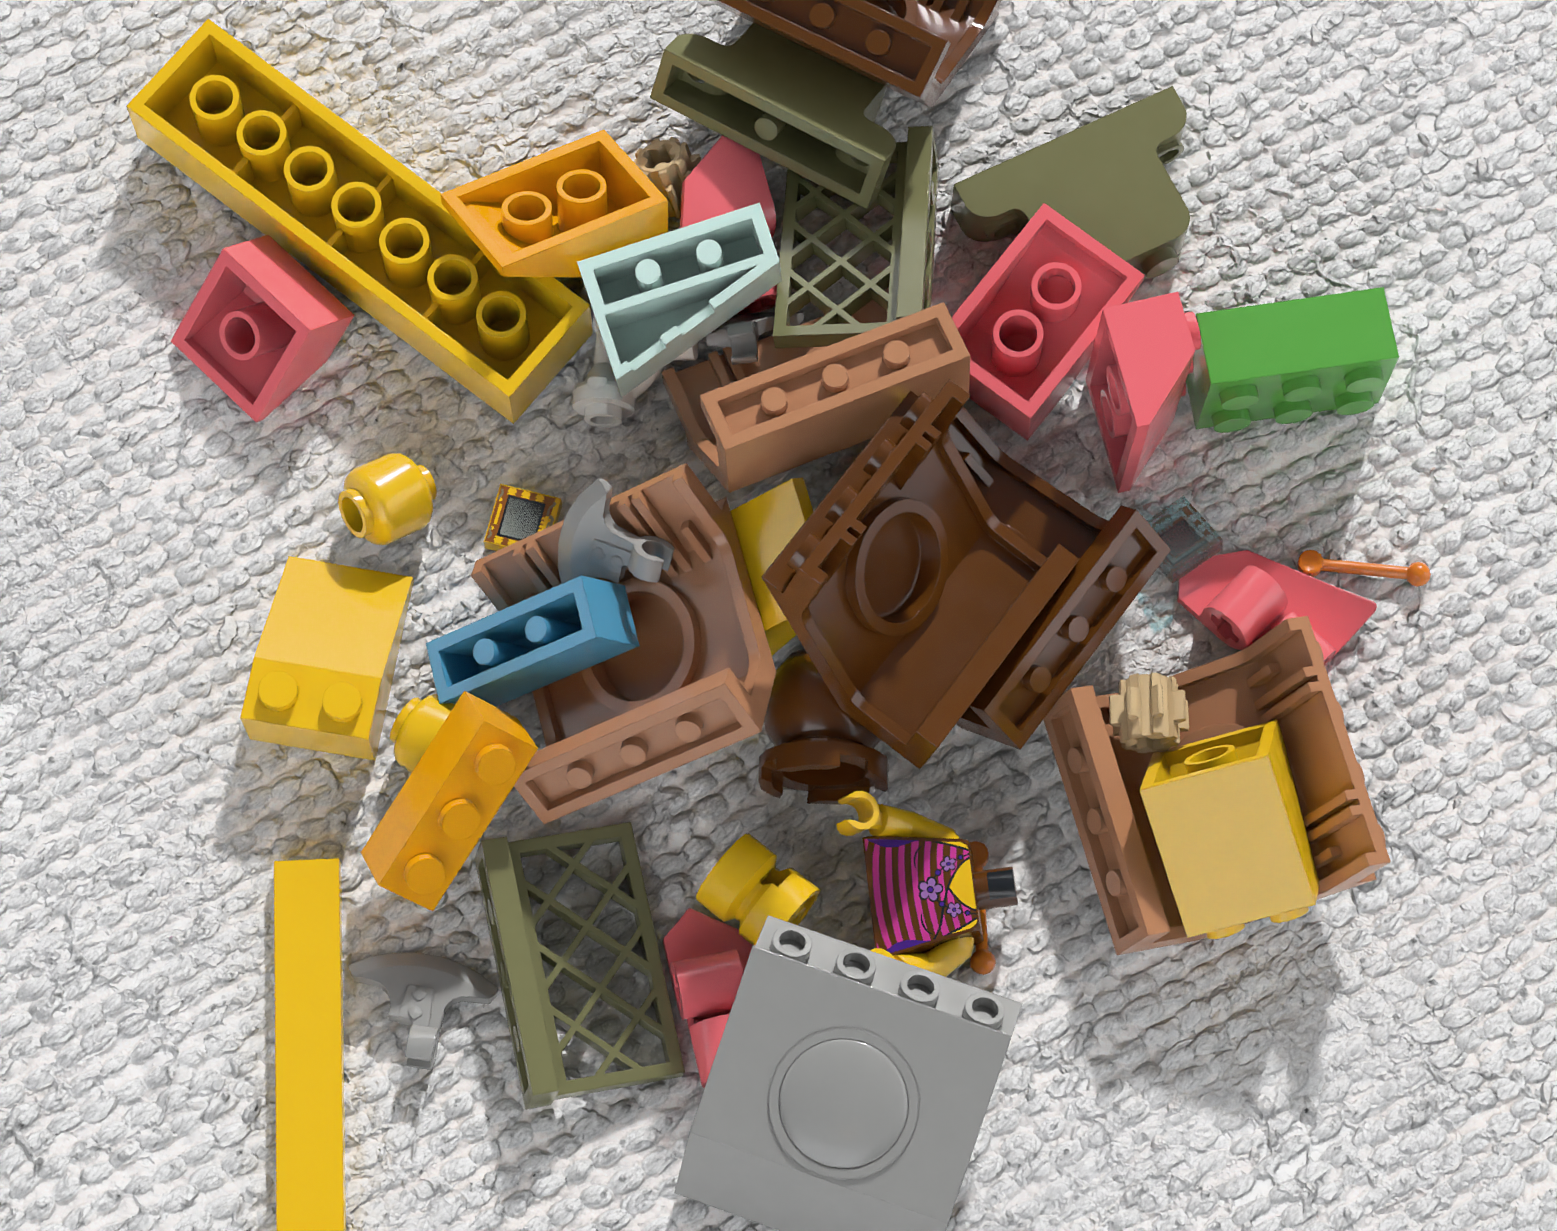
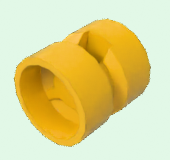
[696,833,820,946]

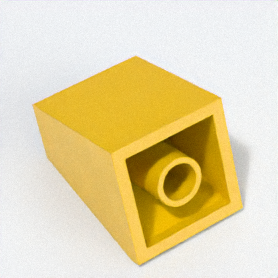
[1139,720,1320,939]

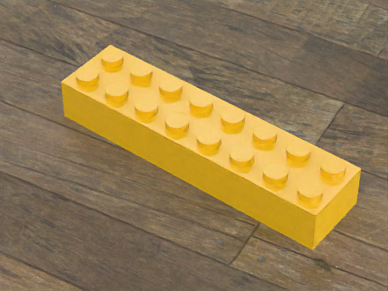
[126,19,593,424]

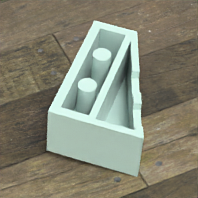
[577,202,782,398]

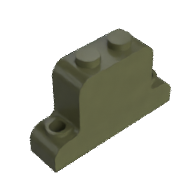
[650,23,896,209]
[950,86,1190,278]

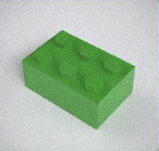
[1186,287,1399,433]

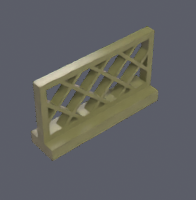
[773,126,939,348]
[474,822,685,1110]

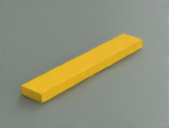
[274,858,346,1231]

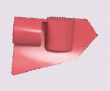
[679,135,777,314]
[1177,550,1377,666]
[663,908,753,1088]

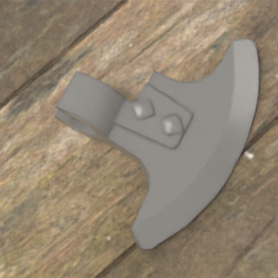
[701,312,804,365]
[558,478,675,584]
[349,952,498,1070]

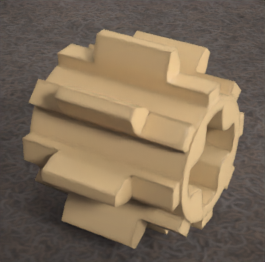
[633,137,702,219]
[1109,672,1189,753]

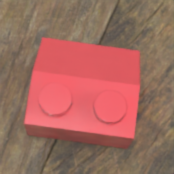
[171,235,354,422]

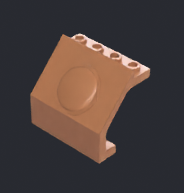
[662,287,970,493]
[471,463,776,824]
[1043,616,1391,955]

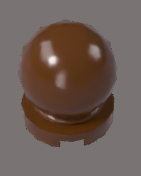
[758,649,889,805]

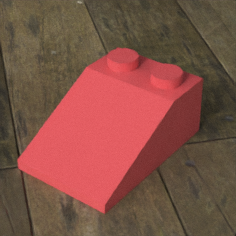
[952,203,1145,441]

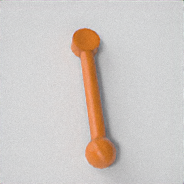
[1297,550,1431,587]
[970,841,996,975]

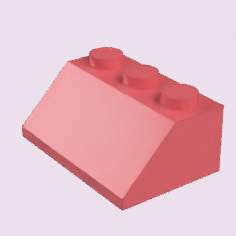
[1085,292,1201,493]

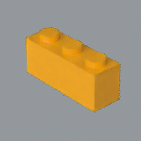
[361,691,538,911]

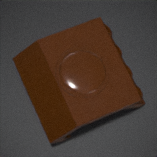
[709,0,1002,108]
[761,379,1080,769]
[949,407,1171,750]

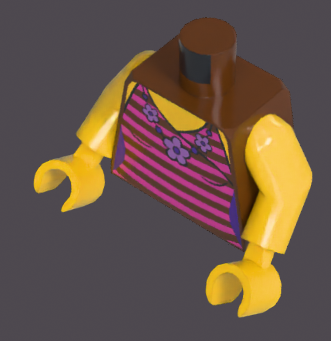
[836,791,1018,977]

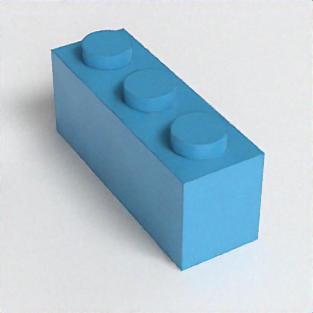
[426,575,640,707]

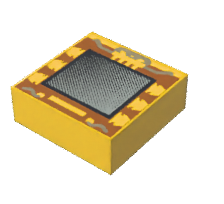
[484,484,562,551]

